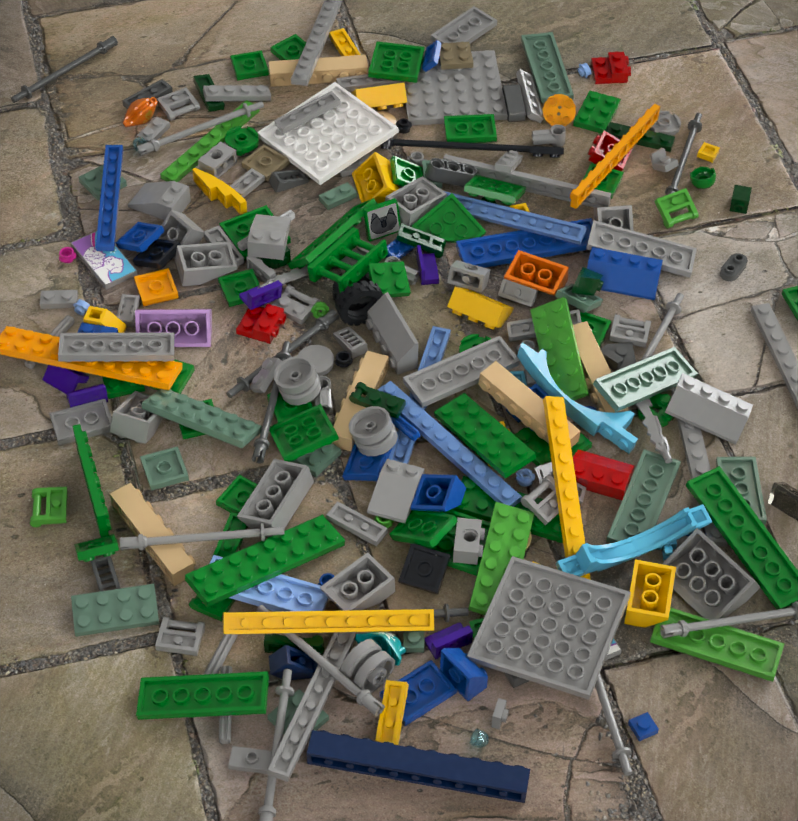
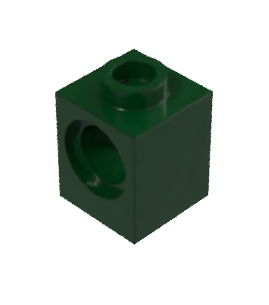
[729,185,752,214]

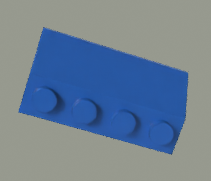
[587,247,663,300]

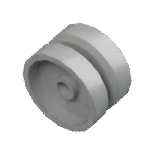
[274,356,321,405]
[349,406,398,456]
[340,639,395,692]

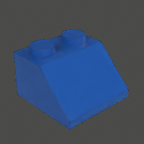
[410,474,466,512]
[440,648,488,701]

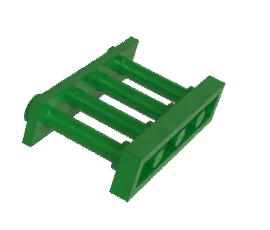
[307,227,388,293]

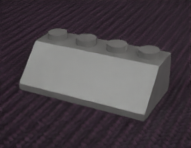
[366,292,418,375]
[665,373,753,445]
[237,459,314,538]

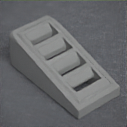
[333,326,368,359]

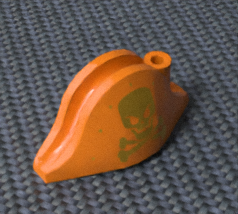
[122,97,158,127]

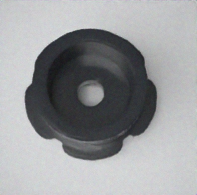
[396,118,412,134]
[334,351,353,368]

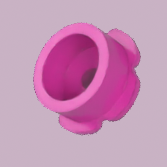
[59,247,76,263]

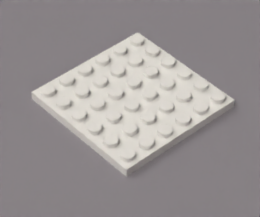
[257,82,399,185]

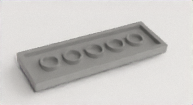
[586,220,697,278]
[58,332,175,362]
[403,336,520,408]

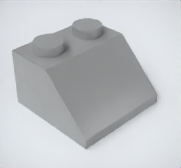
[593,205,634,231]
[159,210,205,259]

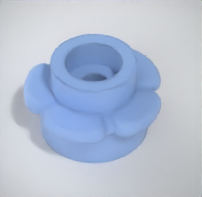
[577,63,592,78]
[73,299,90,316]
[516,468,535,487]

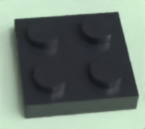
[133,239,181,269]
[398,543,451,595]

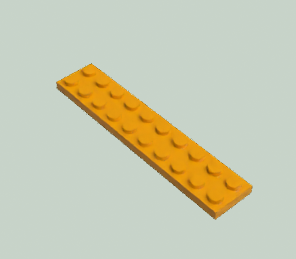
[0,326,182,390]

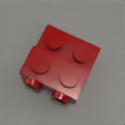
[591,52,631,84]
[587,130,632,172]
[236,304,286,344]

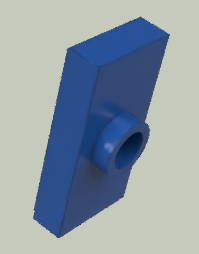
[422,40,442,72]
[386,239,415,259]

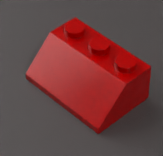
[573,449,635,501]

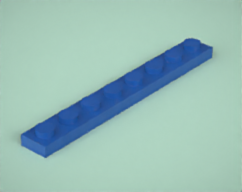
[96,145,123,251]

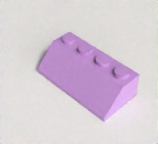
[135,309,212,347]

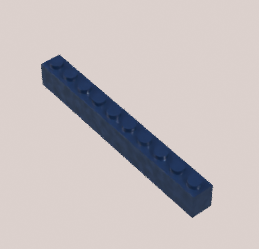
[307,730,530,803]

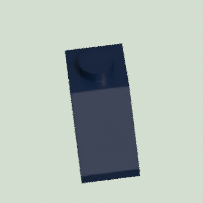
[269,645,318,680]

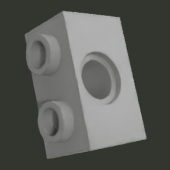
[198,141,237,178]
[447,260,490,292]
[453,517,485,565]

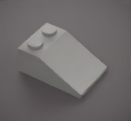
[385,176,447,227]
[128,181,191,220]
[247,214,291,260]
[175,241,237,286]
[110,391,163,444]
[367,459,425,523]
[320,552,395,610]

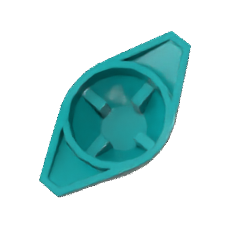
[355,631,406,666]

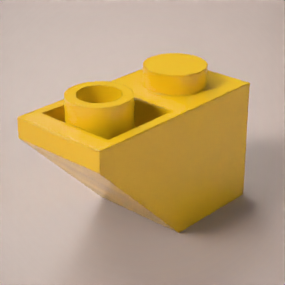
[83,306,127,333]

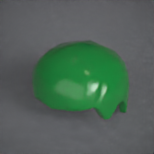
[690,166,716,189]

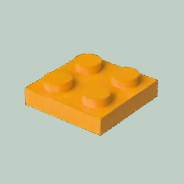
[134,268,179,307]

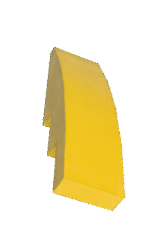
[192,168,247,215]

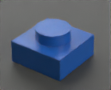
[628,712,659,741]

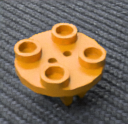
[543,94,576,127]

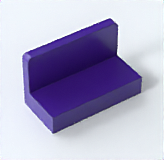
[416,245,439,285]
[239,280,283,310]
[42,365,89,394]
[66,384,108,408]
[424,622,473,660]

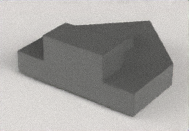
[600,343,636,371]

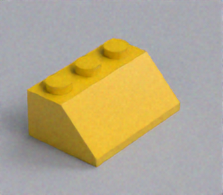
[351,83,407,111]
[352,152,399,204]
[447,287,514,330]
[624,559,676,628]

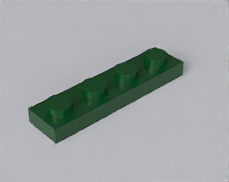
[606,122,675,152]

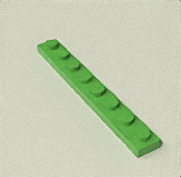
[160,100,260,182]

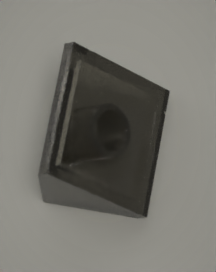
[768,482,798,521]

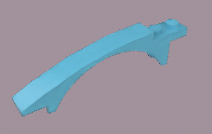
[517,343,638,454]
[556,504,712,576]

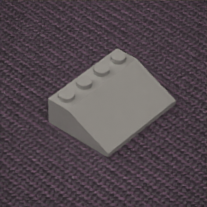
[663,528,760,620]

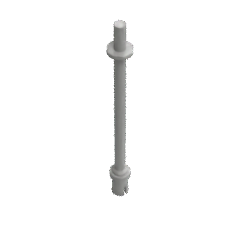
[137,101,264,156]
[641,293,684,360]
[120,523,284,551]
[660,601,798,638]
[257,605,385,716]
[258,669,295,821]
[595,674,633,776]

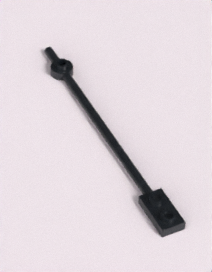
[381,138,564,158]

